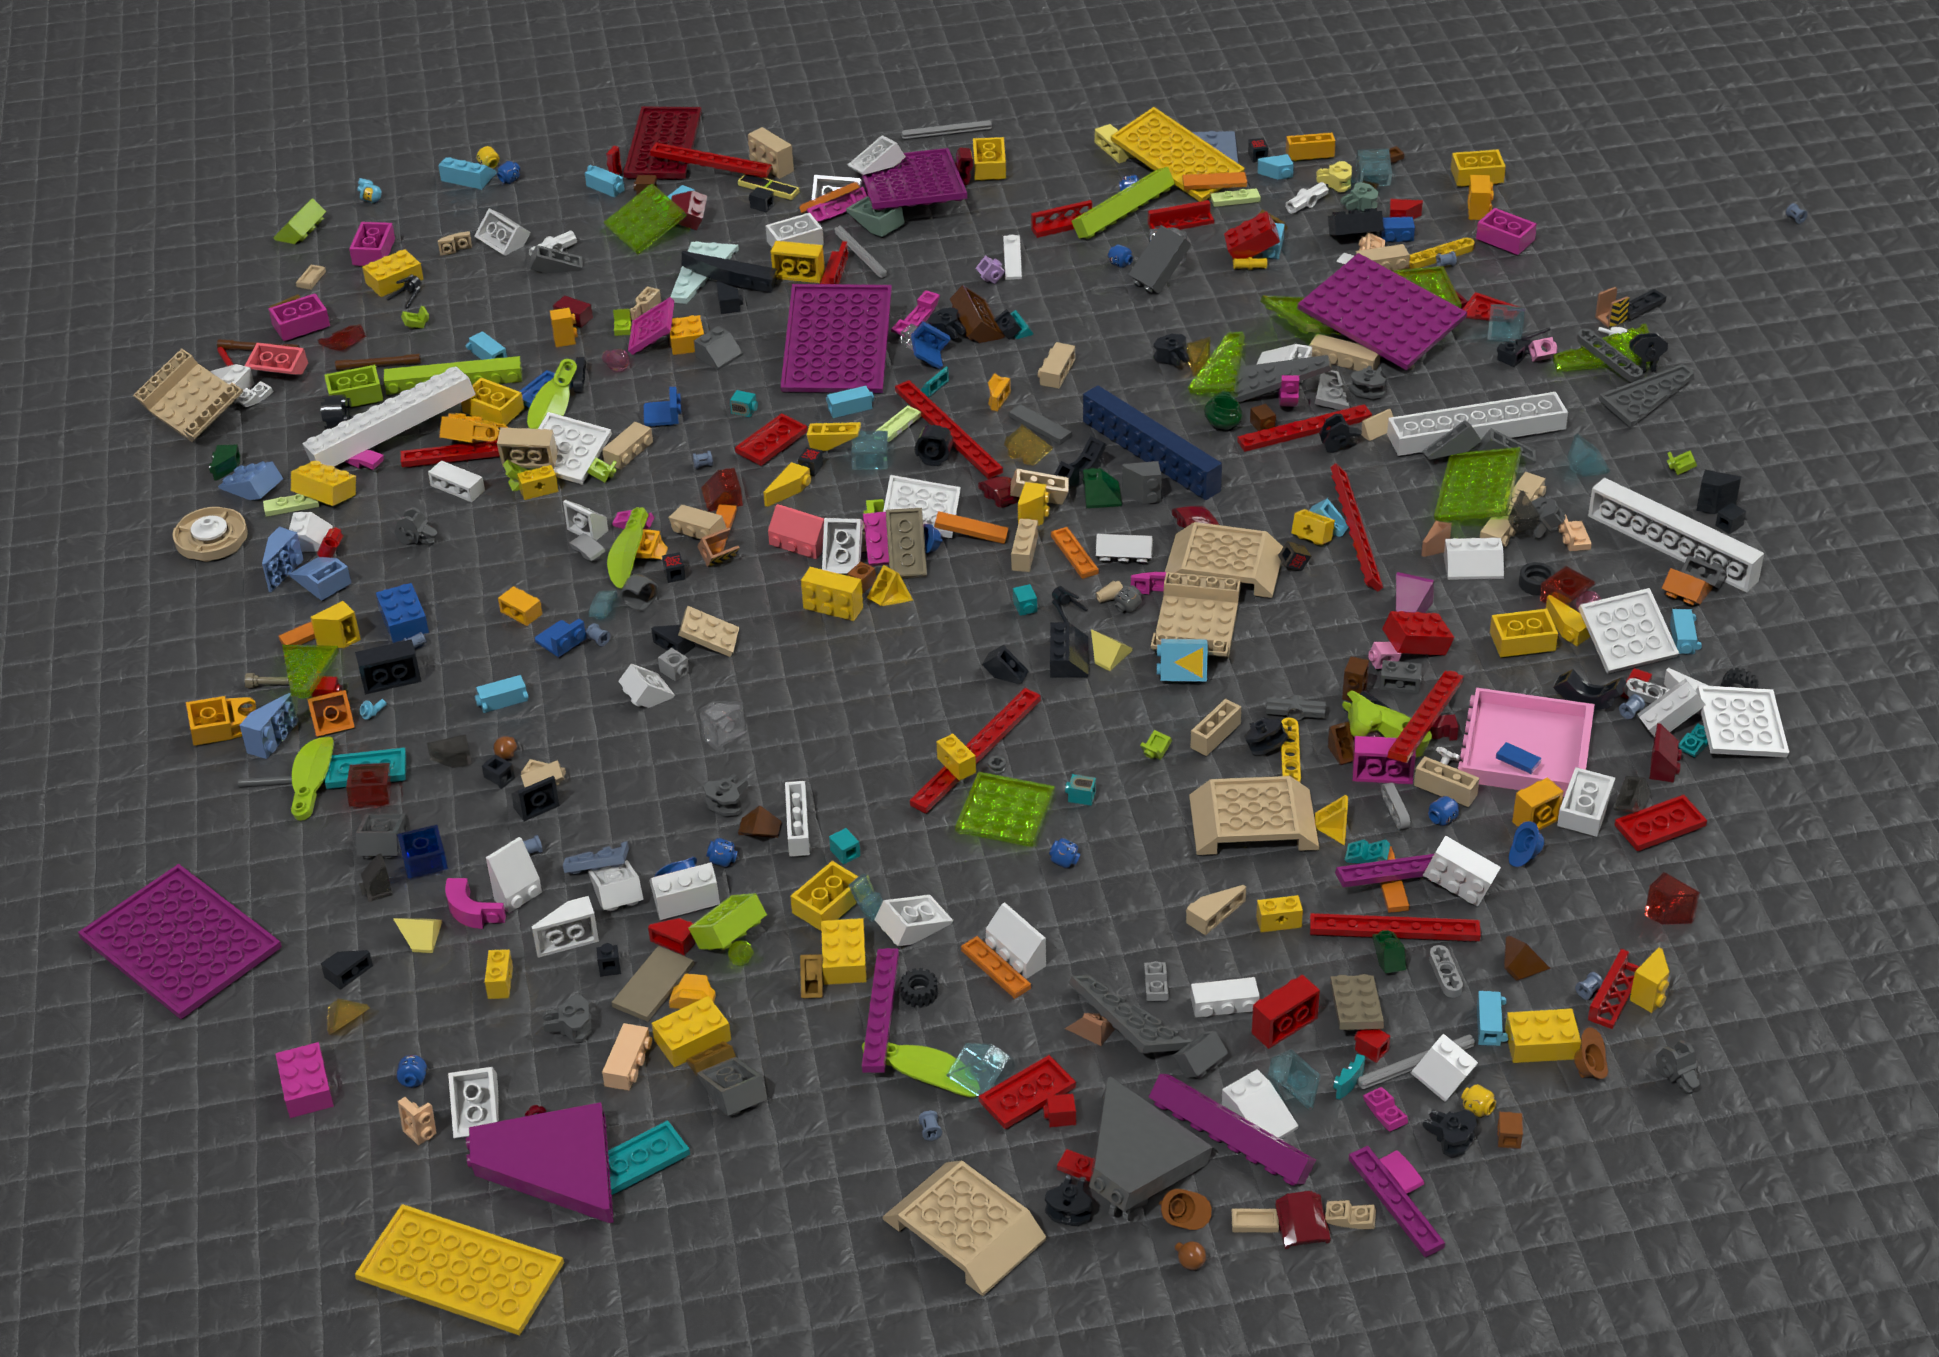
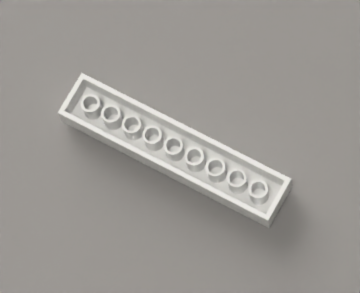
[302,367,476,466]
[1387,392,1568,456]
[1588,478,1764,593]

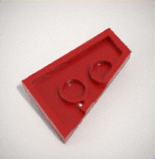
[1462,292,1521,323]

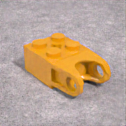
[440,413,508,443]
[186,696,256,746]

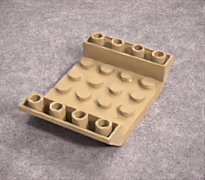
[133,349,243,442]
[1165,522,1283,598]
[1151,572,1241,658]
[1189,776,1319,855]
[883,1160,1046,1296]

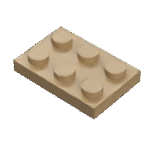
[678,606,739,657]

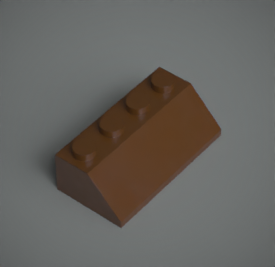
[950,285,1005,343]

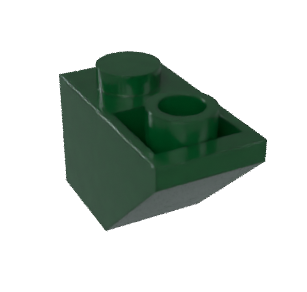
[209,444,241,481]
[1372,930,1406,973]

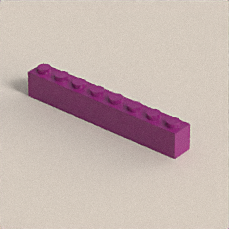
[1149,1074,1316,1186]

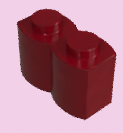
[955,147,973,185]

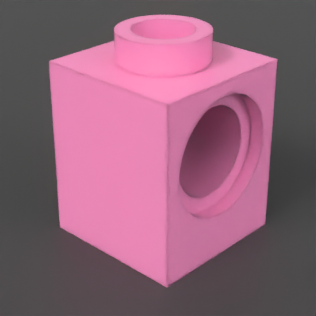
[1528,337,1557,362]
[1368,642,1401,669]

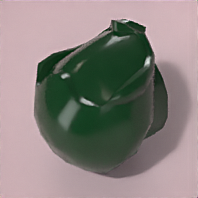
[1204,391,1243,430]

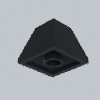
[511,776,560,822]

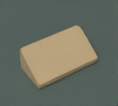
[1361,409,1393,441]

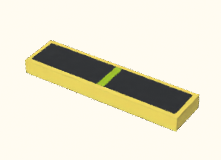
[738,174,800,200]

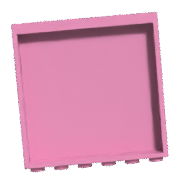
[1458,688,1595,797]

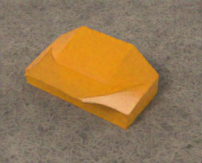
[988,373,1011,412]
[635,529,668,560]
[669,974,716,1009]

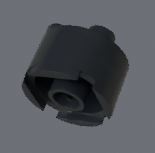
[321,394,352,429]
[914,425,953,466]

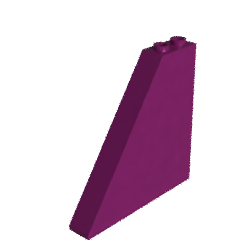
[466,1102,614,1223]

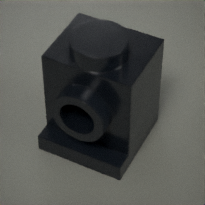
[994,309,1022,340]
[1497,341,1525,367]
[482,755,515,789]
[596,943,621,977]

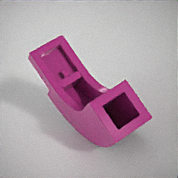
[1279,375,1299,406]
[445,878,506,929]

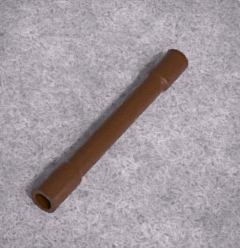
[217,339,300,351]
[335,354,421,371]

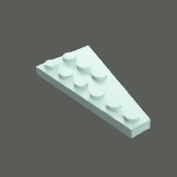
[671,241,739,304]

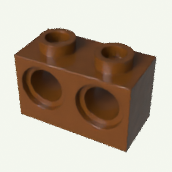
[1342,656,1369,702]

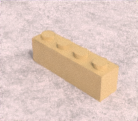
[1309,334,1380,371]

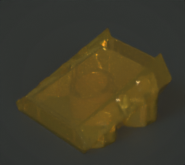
[1004,424,1053,466]

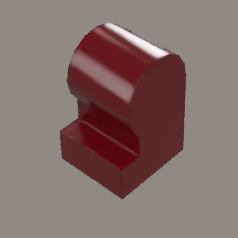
[1429,714,1458,741]

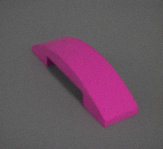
[807,187,867,223]
[891,290,940,336]

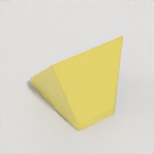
[1091,629,1133,671]
[393,918,442,953]

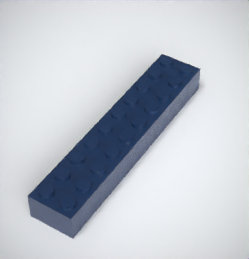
[1083,385,1222,500]

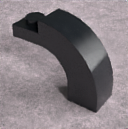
[1054,436,1107,486]
[1553,669,1627,710]

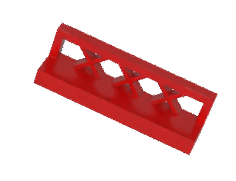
[1031,200,1092,238]
[1148,200,1214,235]
[820,241,848,284]
[1588,949,1640,1029]

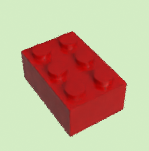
[1224,211,1280,260]
[1382,611,1455,655]
[1251,974,1320,1049]

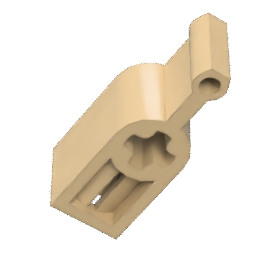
[630,286,661,321]

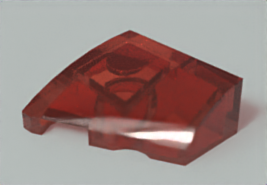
[318,324,366,350]

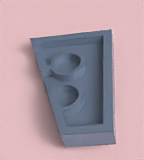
[563,841,629,874]

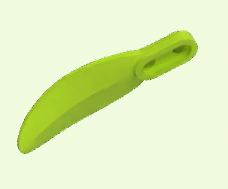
[527,359,577,429]
[607,507,649,589]
[291,737,334,821]
[862,1042,980,1098]

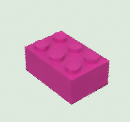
[1476,208,1537,255]
[349,222,395,266]
[268,294,330,341]
[1352,736,1416,784]
[275,1042,334,1118]

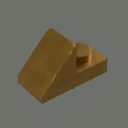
[800,954,823,998]

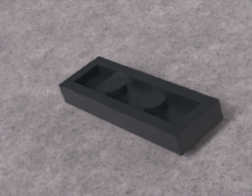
[1627,289,1666,320]

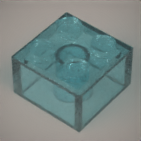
[1356,149,1392,186]
[851,430,889,470]

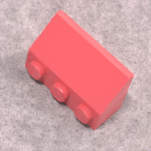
[245,343,308,374]
[768,504,824,559]

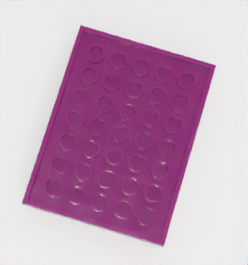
[860,148,967,210]
[1297,253,1467,370]
[780,284,892,393]
[78,864,282,1019]

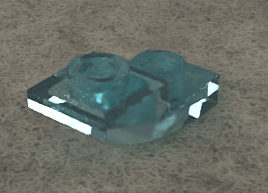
[589,590,617,619]
[849,873,883,922]

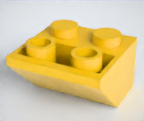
[310,601,361,648]

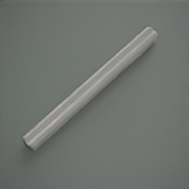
[902,120,992,139]
[835,226,887,278]
[1357,1034,1475,1089]

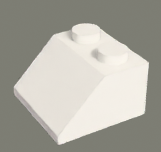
[563,500,608,541]
[289,512,333,552]
[618,663,675,708]
[1411,1034,1478,1102]

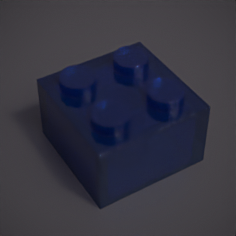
[397,825,448,878]

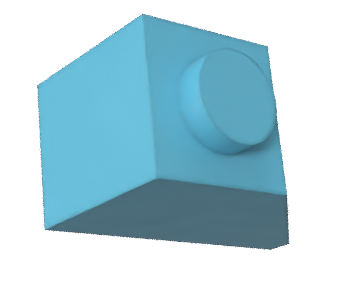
[1257,154,1294,180]
[1309,498,1348,537]

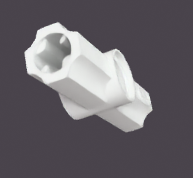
[1285,182,1328,214]
[529,231,577,256]

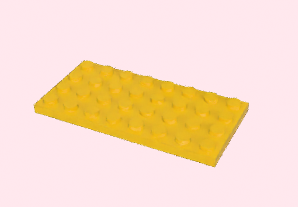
[1111,107,1245,201]
[355,1204,564,1336]

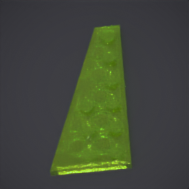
[1553,323,1658,371]
[1188,331,1245,394]
[282,645,338,699]

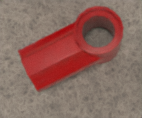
[317,527,344,558]

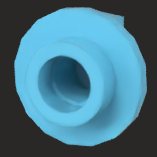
[360,699,387,720]

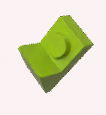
[613,309,632,336]
[503,460,527,491]

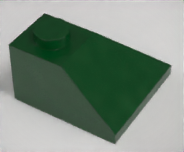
[1083,468,1122,509]

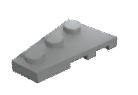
[1315,370,1350,410]

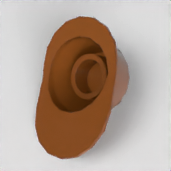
[1574,1027,1608,1079]
[1159,1189,1212,1230]

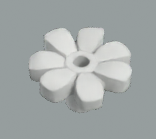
[1436,747,1460,765]

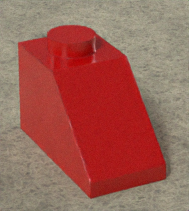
[1389,199,1423,220]
[648,918,696,956]

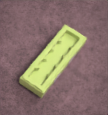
[1211,188,1261,207]
[875,406,921,442]
[263,494,319,517]

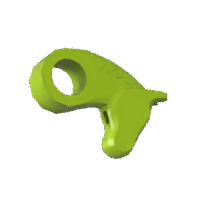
[1342,691,1432,757]

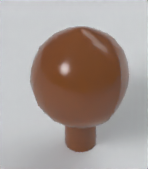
[493,736,517,760]
[1175,1241,1206,1270]

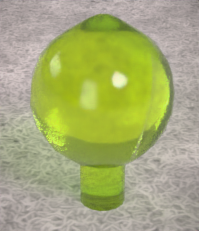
[728,940,754,966]

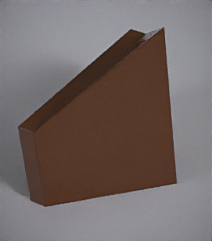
[1328,721,1355,765]
[738,805,782,838]
[1504,936,1551,981]

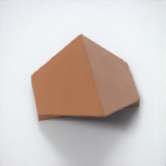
[1421,521,1452,557]
[1065,1013,1115,1046]

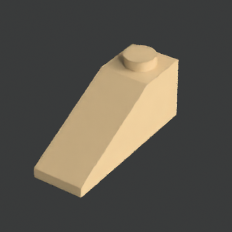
[1186,885,1246,935]

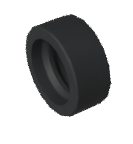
[1519,562,1555,595]

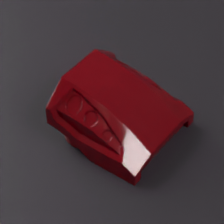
[978,476,1020,508]
[1172,506,1219,528]
[1275,1191,1331,1249]

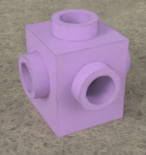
[976,255,1005,284]

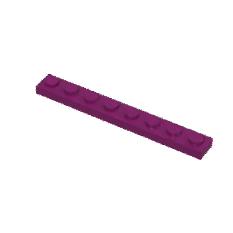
[862,948,899,1073]

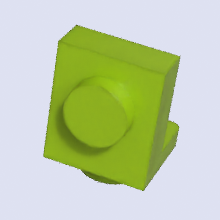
[401,306,429,328]
[1667,451,1697,475]
[587,458,617,483]
[863,499,884,514]
[1140,730,1172,760]

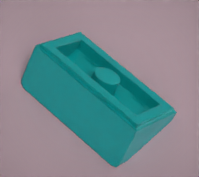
[1011,310,1034,339]
[921,367,949,398]

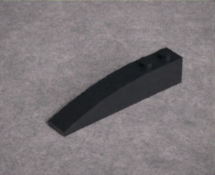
[681,251,777,293]

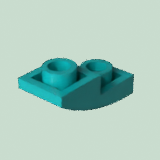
[1678,724,1708,757]
[1345,839,1390,864]
[1333,1054,1365,1099]

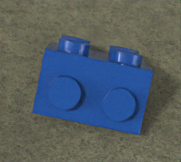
[911,321,950,369]
[644,387,681,426]
[535,619,587,657]

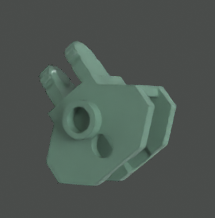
[1340,182,1378,211]

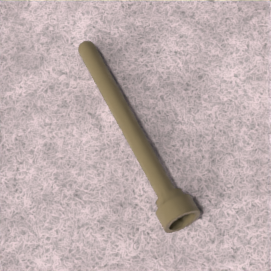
[245,673,314,688]

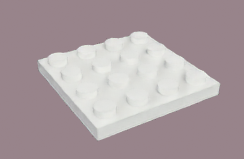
[526,412,612,484]
[883,475,961,538]
[1578,588,1679,674]
[1696,685,1789,757]

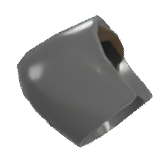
[621,574,658,611]

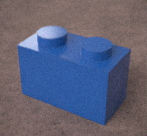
[1379,217,1415,242]

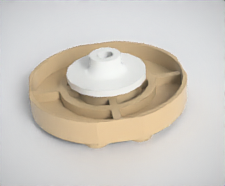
[173,507,248,562]

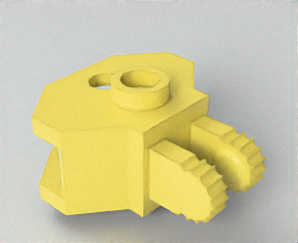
[1316,161,1352,192]

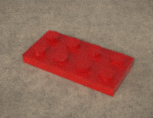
[735,413,808,466]
[1614,795,1707,851]
[979,1055,1076,1129]

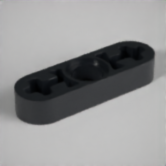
[573,357,586,392]

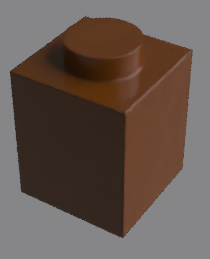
[633,175,658,197]
[1250,404,1276,431]

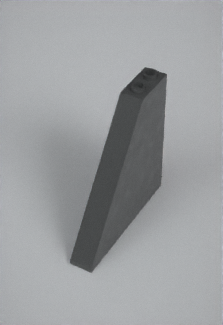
[1089,1076,1213,1211]

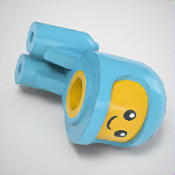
[358,178,382,203]

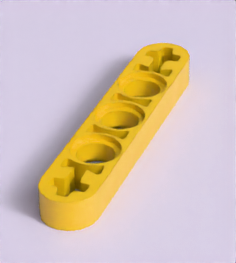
[1408,238,1474,270]
[1281,718,1301,783]

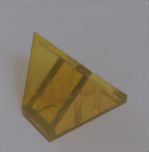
[1186,337,1210,377]
[327,999,370,1035]

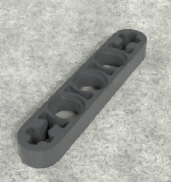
[1577,328,1643,382]

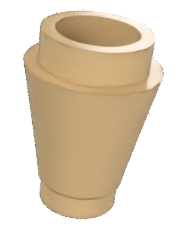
[1096,581,1123,603]

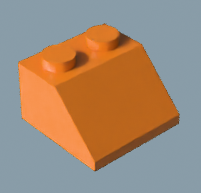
[1662,568,1713,605]
[307,690,355,737]

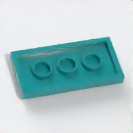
[325,748,406,789]
[608,1120,690,1195]

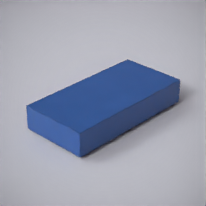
[1496,742,1541,774]

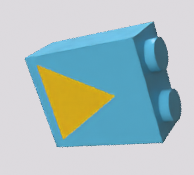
[1157,639,1208,682]

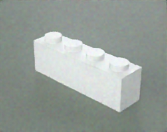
[785,781,810,856]

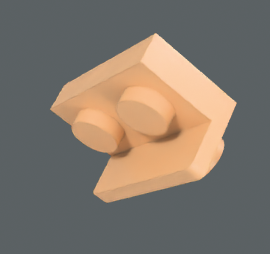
[1359,232,1385,251]
[1558,515,1591,551]
[398,1097,436,1145]

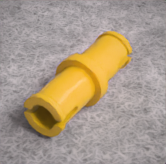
[1233,257,1267,270]

